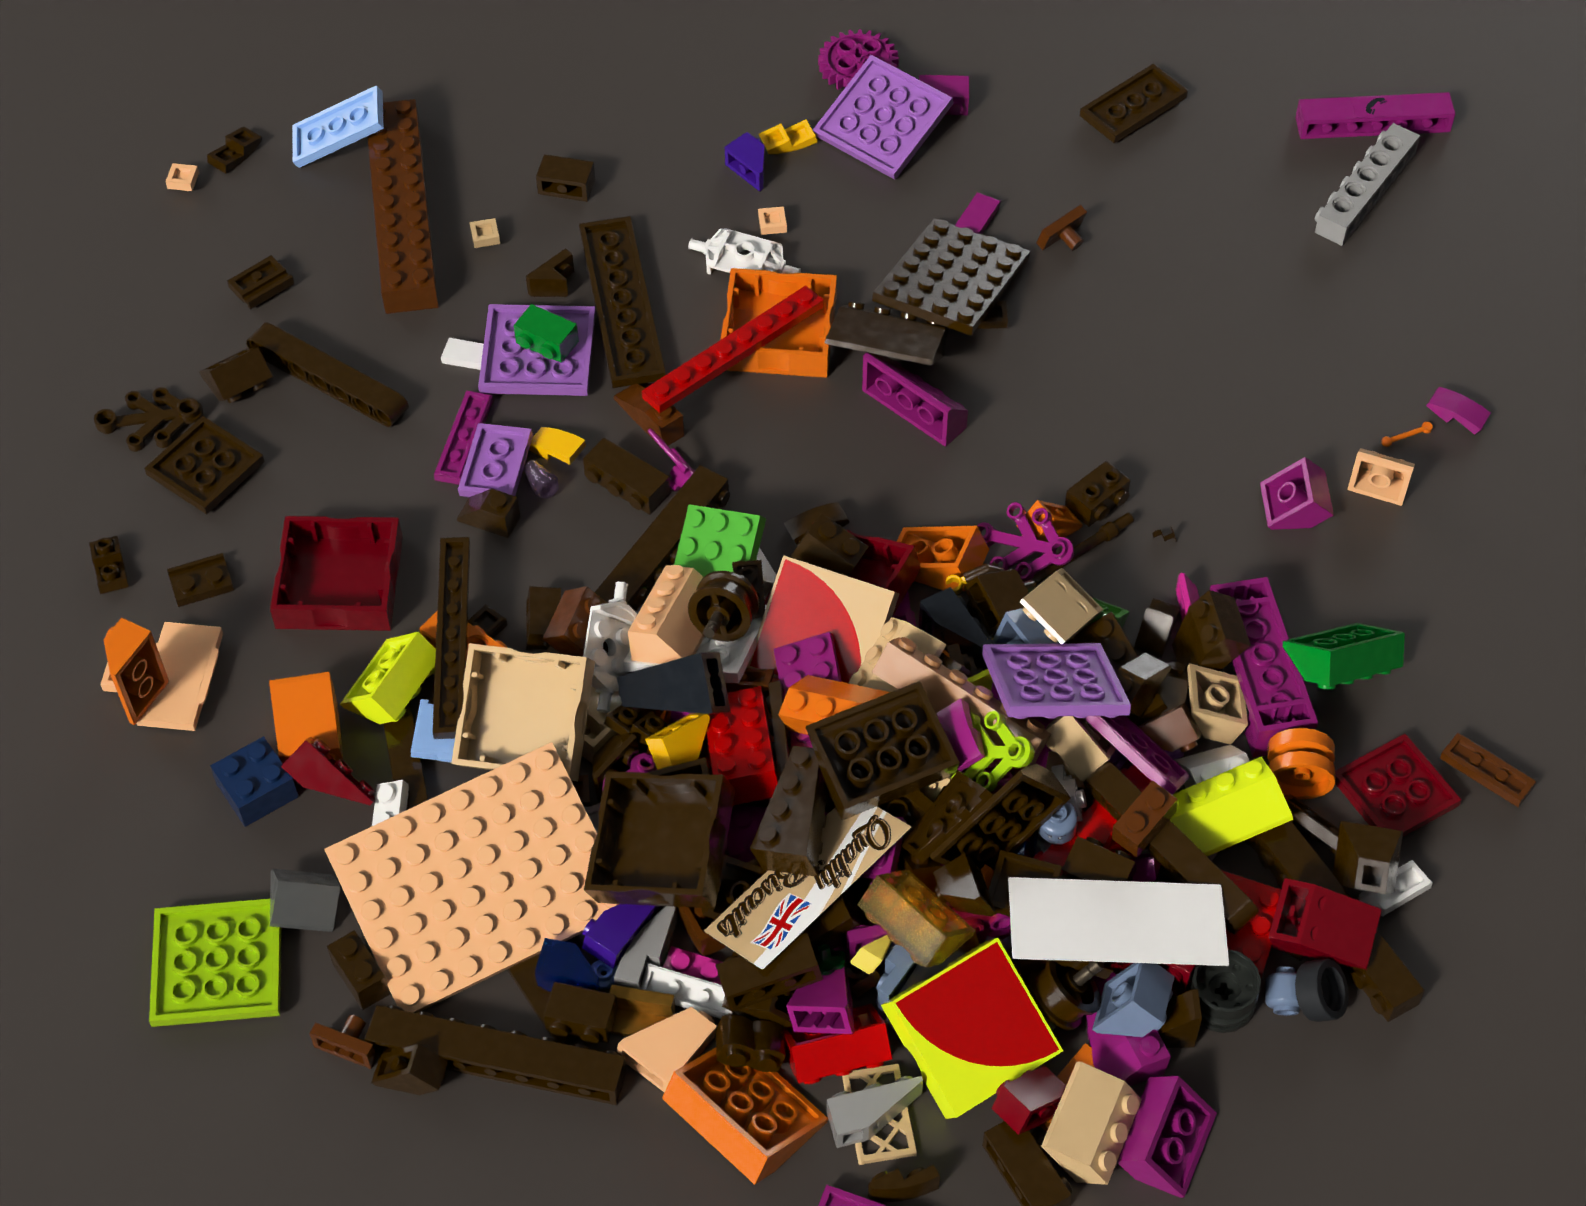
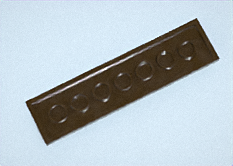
[579,216,666,388]

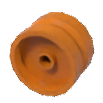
[1267,728,1335,799]

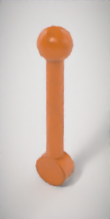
[1381,422,1433,447]

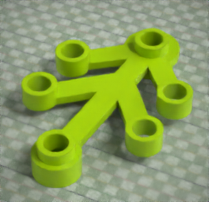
[951,711,1035,792]

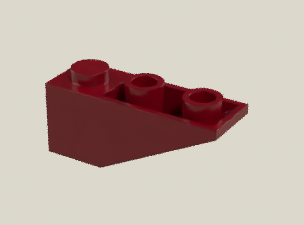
[281,737,375,806]

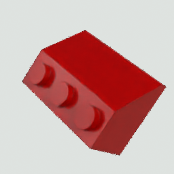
[784,1004,892,1084]

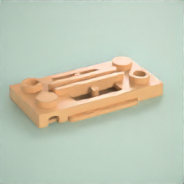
[136,622,223,731]

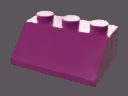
[1117,1076,1217,1198]

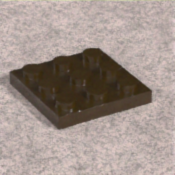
[144,416,265,515]

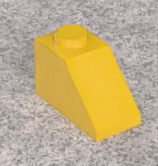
[645,713,710,770]

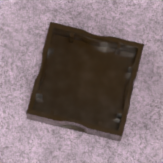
[584,772,735,908]

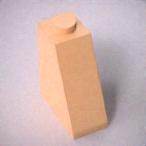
[617,1007,717,1093]

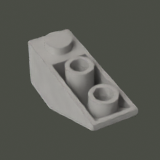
[827,1076,923,1148]

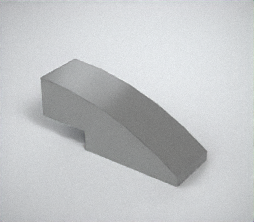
[614,906,678,989]

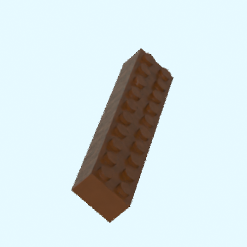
[368,99,439,314]

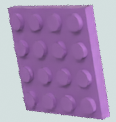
[813,55,954,180]
[478,304,596,396]
[982,643,1131,719]

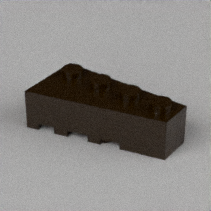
[750,746,829,877]

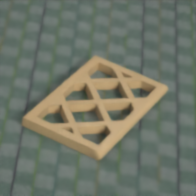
[842,1064,917,1165]

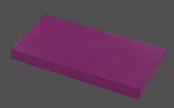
[1084,715,1191,795]

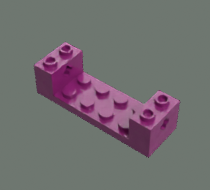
[1210,577,1318,757]

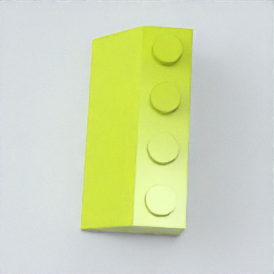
[1170,757,1293,856]

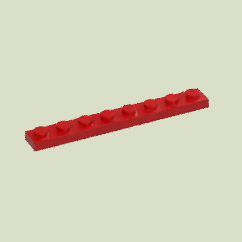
[642,285,824,413]

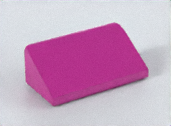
[1176,573,1199,622]

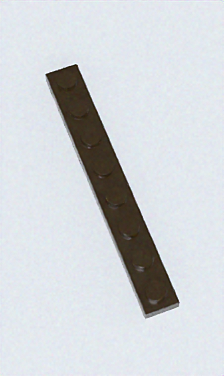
[433,537,470,739]

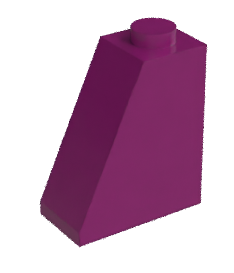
[786,967,855,1034]

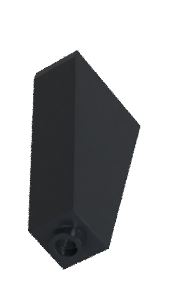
[617,652,731,714]

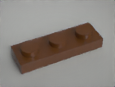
[1440,733,1536,807]

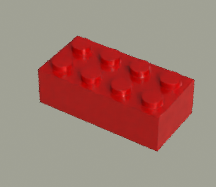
[707,686,778,806]

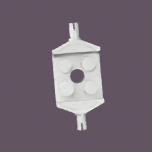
[688,228,801,275]
[583,582,637,713]

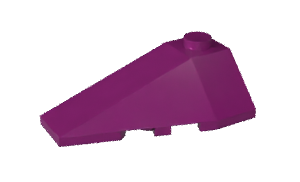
[1086,972,1171,1086]

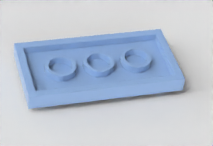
[292,85,384,168]

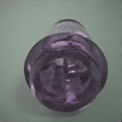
[523,460,559,498]

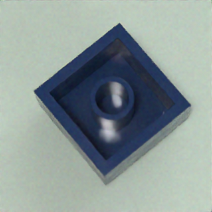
[210,736,298,827]

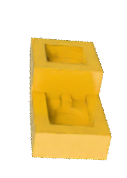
[758,119,817,154]
[529,427,586,465]

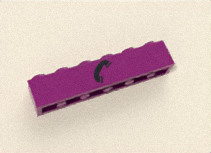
[1295,92,1455,139]

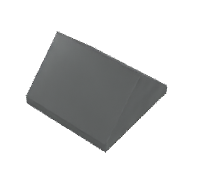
[270,869,340,932]

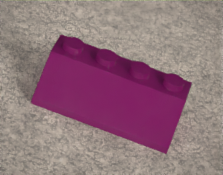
[862,352,968,447]

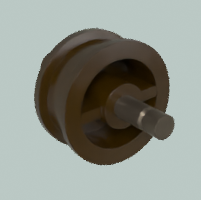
[688,571,759,642]
[1027,960,1104,1030]

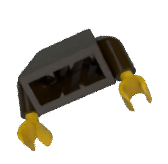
[946,564,1037,640]

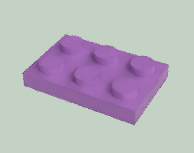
[458,423,533,497]

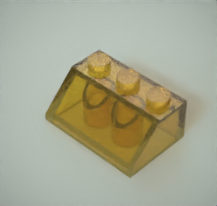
[857,870,976,968]

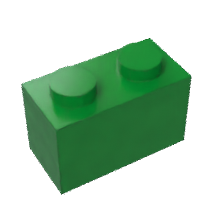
[514,304,579,363]

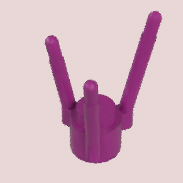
[648,428,695,492]

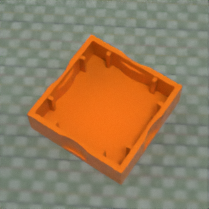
[720,268,837,378]

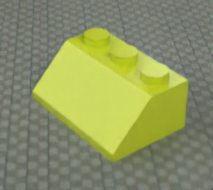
[340,632,436,724]

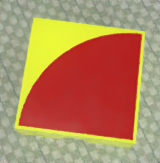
[881,937,1063,1119]

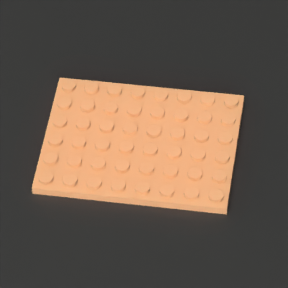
[324,742,619,1013]

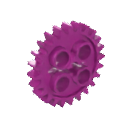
[818,29,899,90]

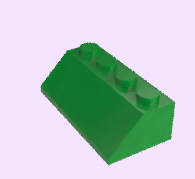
[1283,623,1405,689]

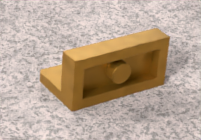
[610,985,675,1036]

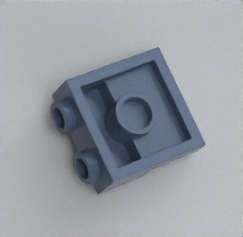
[875,935,924,1022]

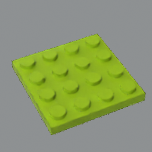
[149,899,282,1027]

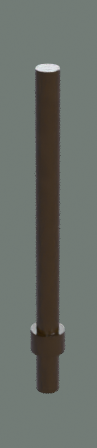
[1022,513,1134,585]

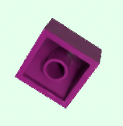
[1260,457,1334,530]

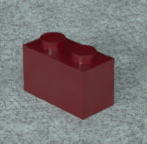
[991,1066,1066,1135]

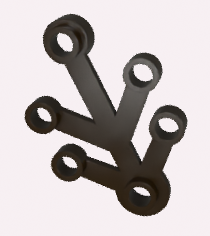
[94,387,203,452]

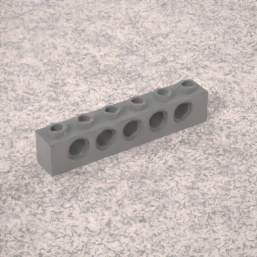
[1314,123,1420,246]

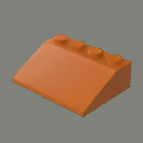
[662,1047,828,1185]

